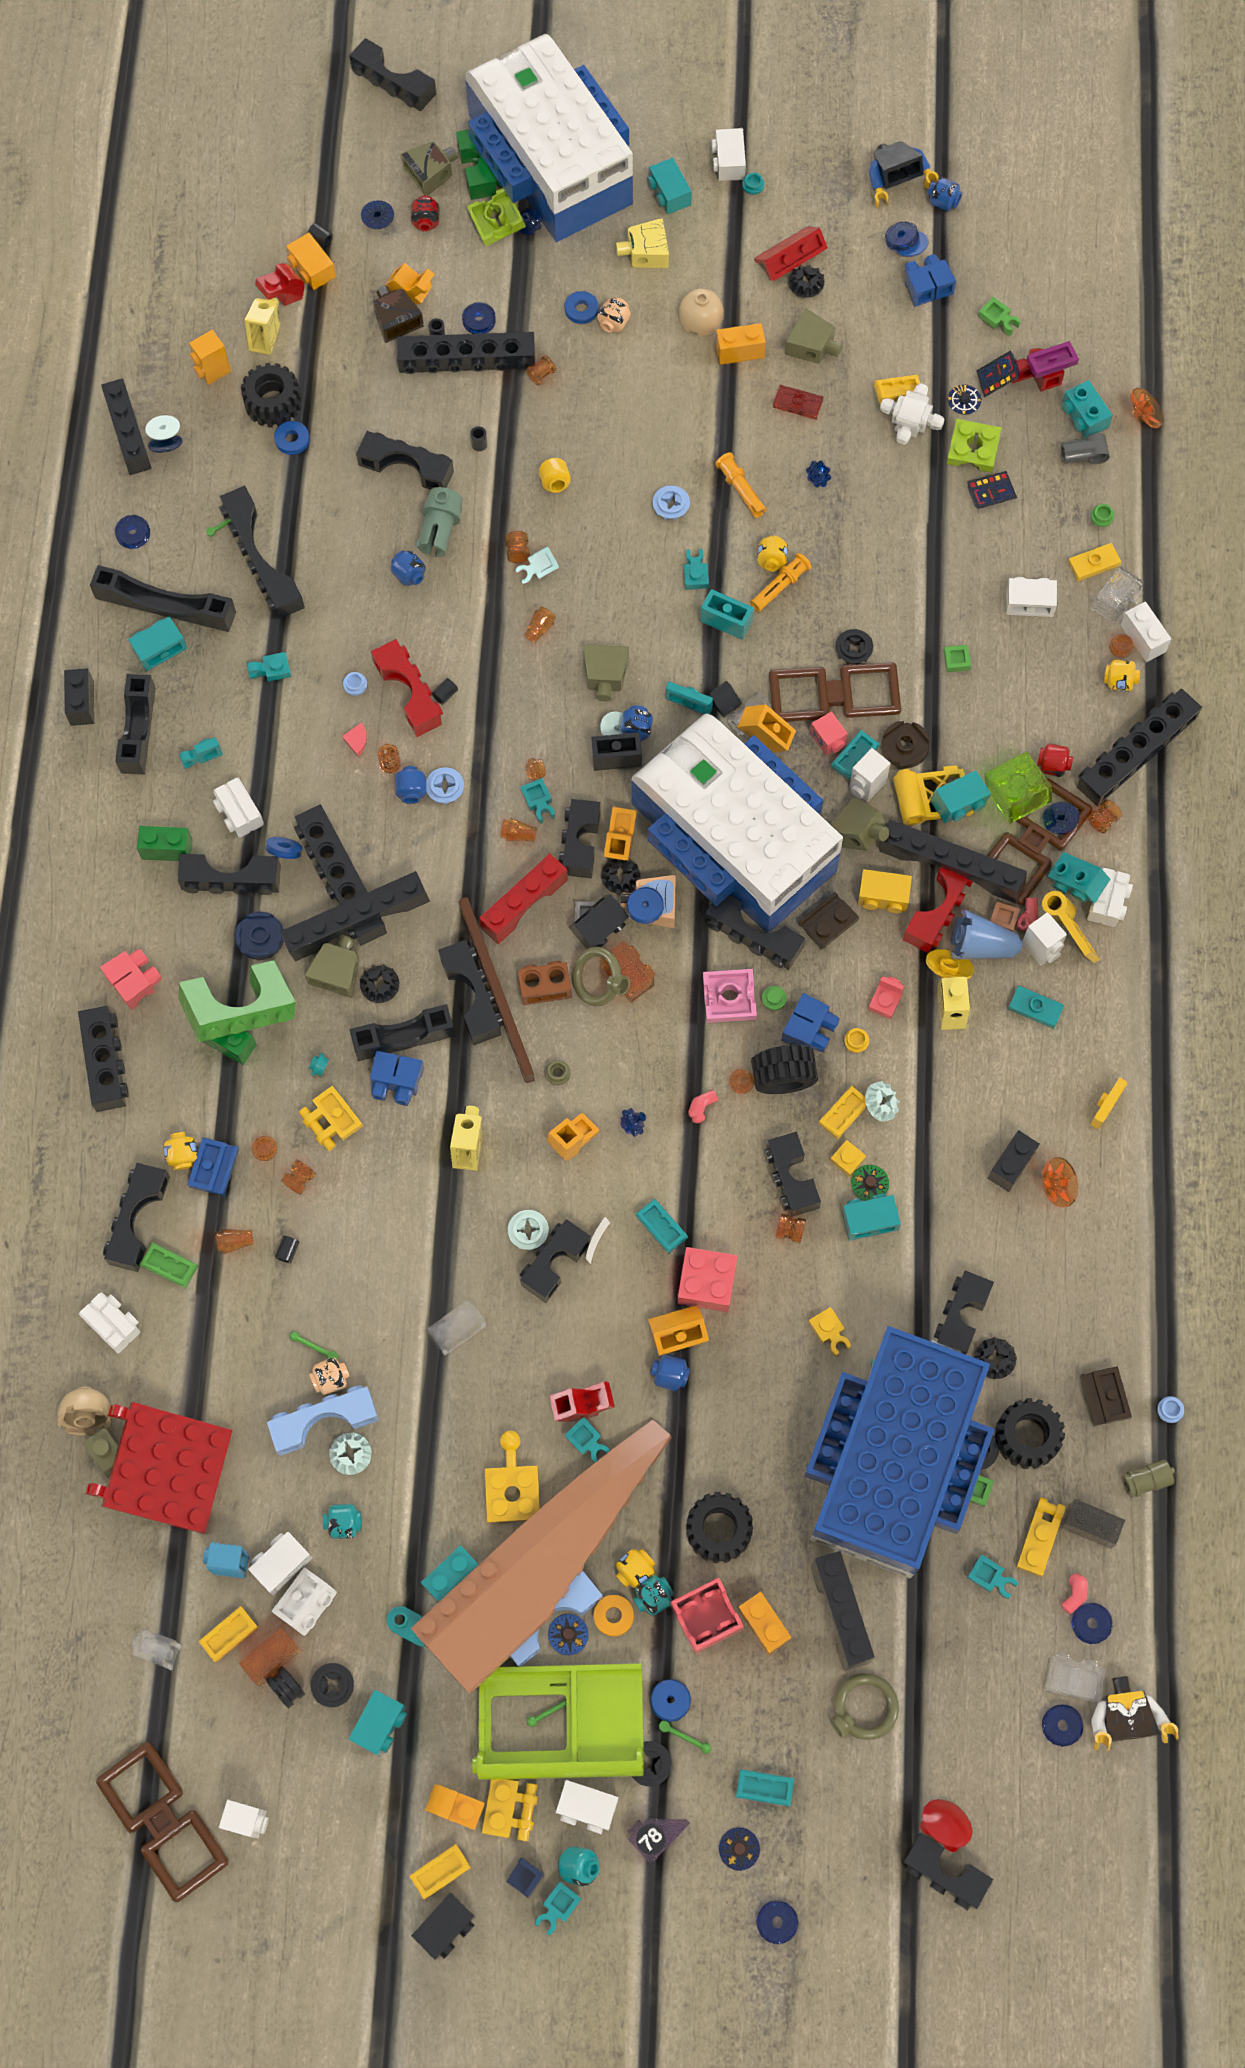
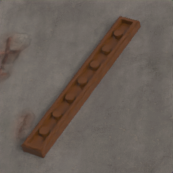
[459,897,535,1083]

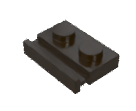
[798,892,859,950]
[1080,1366,1132,1427]

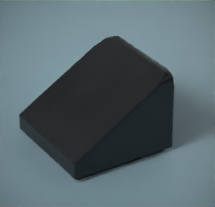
[709,681,742,718]

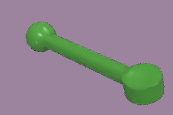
[206,518,230,536]
[289,1331,338,1359]
[527,1700,567,1727]
[659,1721,711,1754]

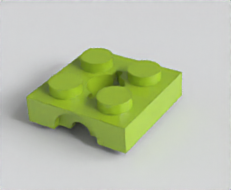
[467,188,526,247]
[947,419,1002,473]

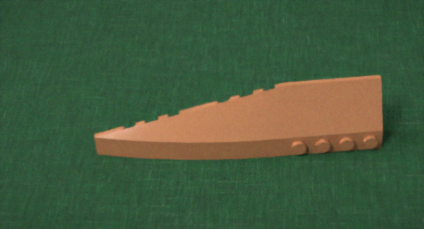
[411,1419,672,1694]

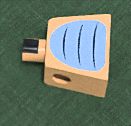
[621,875,676,928]

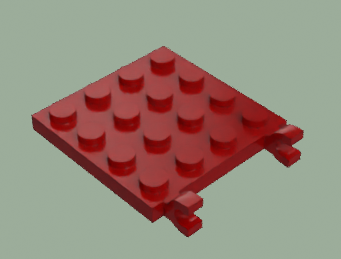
[85,1402,233,1534]

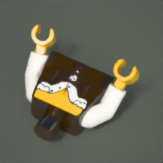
[1091,1676,1178,1751]

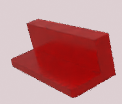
[754,226,828,281]

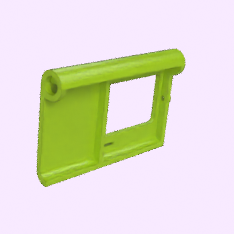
[472,1663,644,1780]

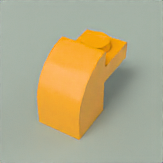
[384,263,435,305]
[604,806,637,861]
[546,1112,599,1160]
[424,1783,485,1830]

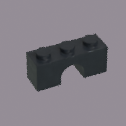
[558,799,601,878]
[764,1131,821,1217]
[520,1219,591,1303]
[933,1270,994,1355]
[902,1833,994,1911]

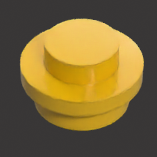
[844,1028,869,1053]

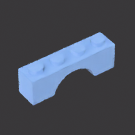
[267,1385,379,1456]
[510,1571,603,1667]

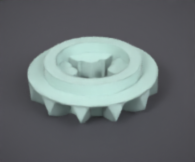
[865,1081,900,1122]
[508,1210,549,1251]
[329,1432,372,1475]

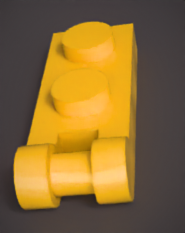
[1016,1497,1066,1577]

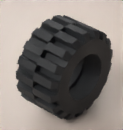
[241,363,302,428]
[751,1045,818,1094]
[995,1398,1065,1469]
[686,1492,753,1563]

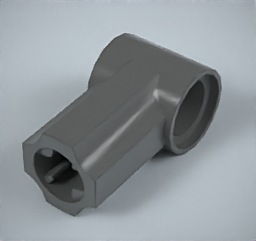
[1061,433,1110,464]

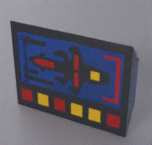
[976,350,1020,398]
[967,471,1017,509]

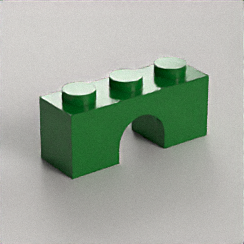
[456,130,500,200]

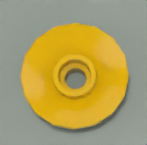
[926,949,974,979]

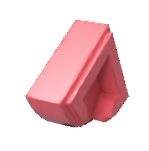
[342,723,367,757]

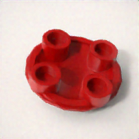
[920,1799,973,1852]

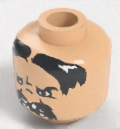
[597,298,631,333]
[309,1358,350,1396]

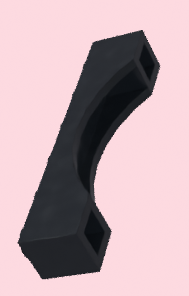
[219,485,305,619]
[90,565,236,632]
[880,819,1027,904]
[280,871,430,962]

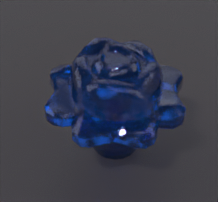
[520,208,543,235]
[806,460,832,488]
[621,1108,646,1137]

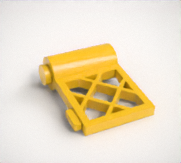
[893,765,974,826]
[1042,891,1100,963]

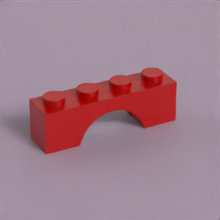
[371,639,443,737]
[479,853,568,944]
[903,868,973,953]

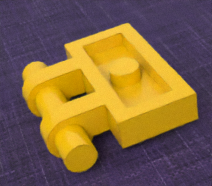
[299,1086,363,1151]
[482,1779,538,1842]

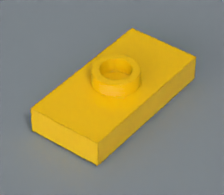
[873,374,921,404]
[1068,543,1121,582]
[1090,1077,1127,1130]
[818,1085,867,1140]
[198,1606,259,1663]
[409,1844,471,1900]

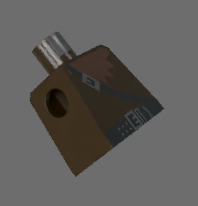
[373,286,424,343]

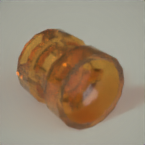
[505,531,530,563]
[1088,799,1122,834]
[281,1160,317,1195]
[775,1213,806,1244]

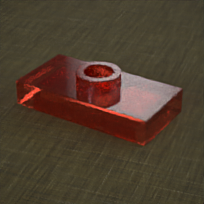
[773,384,824,420]

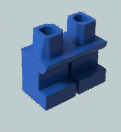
[905,254,956,307]
[781,993,840,1052]
[370,1051,424,1106]

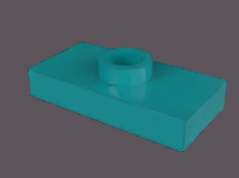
[665,681,713,715]
[831,730,880,781]
[1008,985,1064,1029]
[635,1198,688,1254]
[736,1769,794,1807]

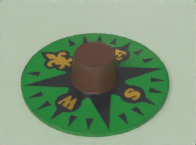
[851,1165,889,1201]

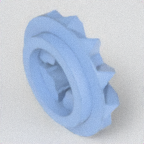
[653,486,690,520]
[426,767,464,805]

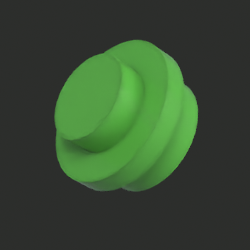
[1091,504,1115,527]
[762,986,787,1011]

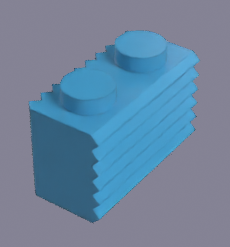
[203,1542,250,1579]

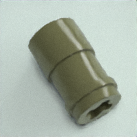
[1122,1459,1175,1498]

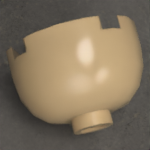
[679,288,724,336]
[58,1386,111,1436]

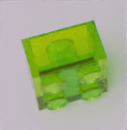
[984,751,1052,823]

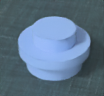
[343,672,367,696]
[1157,1396,1184,1423]

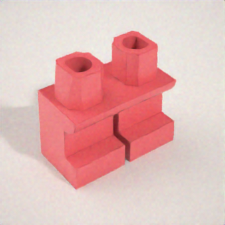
[100,949,162,1010]

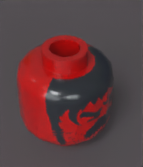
[411,196,440,232]
[1037,743,1074,777]

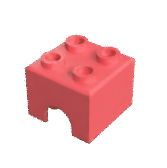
[670,1577,744,1655]

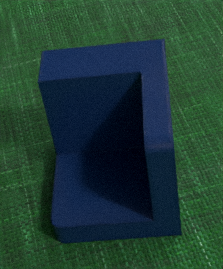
[506,1858,545,1898]

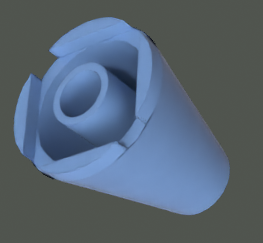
[950,910,1022,960]

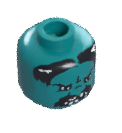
[323,1504,362,1539]
[633,1575,674,1616]
[558,1846,600,1886]

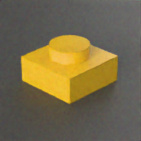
[830,1140,866,1177]

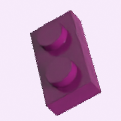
[1026,341,1079,379]

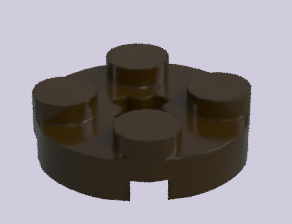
[881,721,930,770]

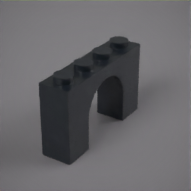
[811,1551,875,1672]

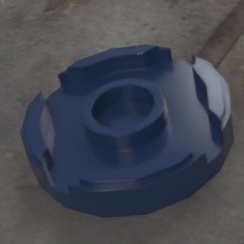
[235,911,284,960]

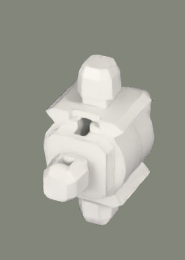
[880,384,944,445]

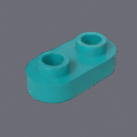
[387,1606,426,1647]

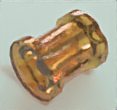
[526,355,557,385]
[377,744,401,773]

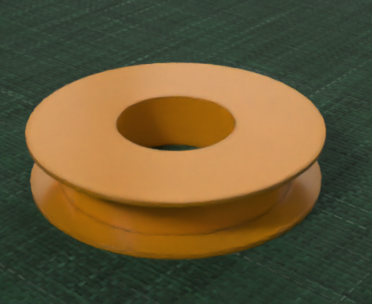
[594,1595,634,1637]

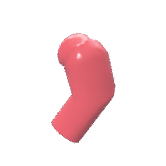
[1016,898,1038,931]
[688,1089,718,1123]
[1061,1573,1088,1615]

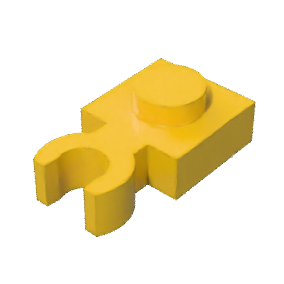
[808,1307,851,1357]

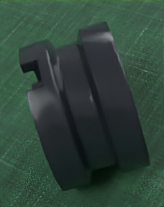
[265,1665,305,1709]

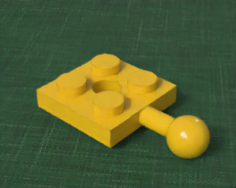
[485,1431,540,1523]

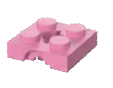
[703,969,757,1023]

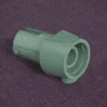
[416,487,463,557]

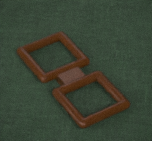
[769,662,902,722]
[987,778,1093,905]
[96,1742,229,1902]

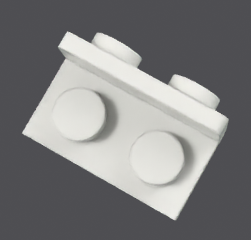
[272,1567,337,1636]

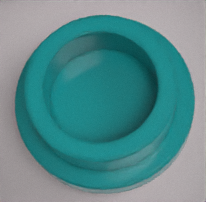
[742,172,765,195]
[308,1052,329,1077]

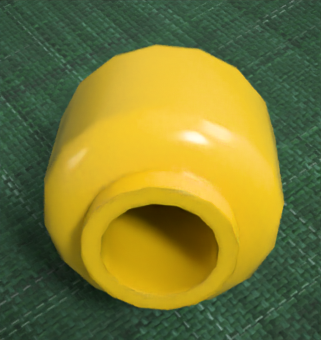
[538,458,571,493]

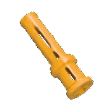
[715,452,767,518]
[749,553,812,613]

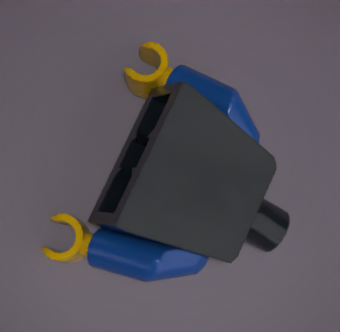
[869,141,938,208]

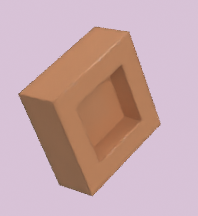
[990,901,1020,931]

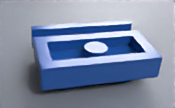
[187,1138,239,1196]

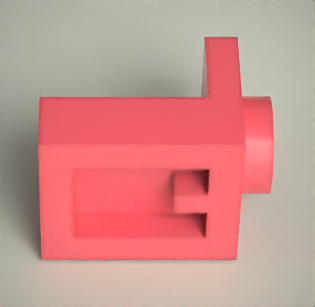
[868,976,905,1019]

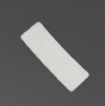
[586,1217,610,1264]

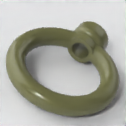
[572,947,630,1006]
[830,1673,899,1740]

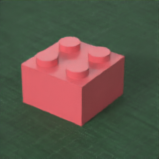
[678,1247,737,1312]

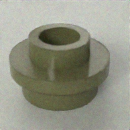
[545,1060,571,1085]

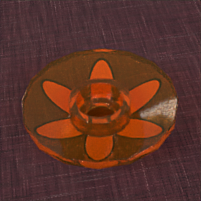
[1130,387,1164,428]
[1042,1157,1078,1208]

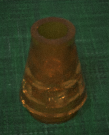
[524,606,556,643]
[500,818,537,842]
[215,1229,254,1254]

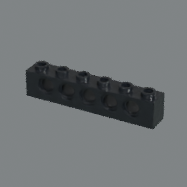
[397,332,536,374]
[1077,688,1202,807]
[294,804,387,946]

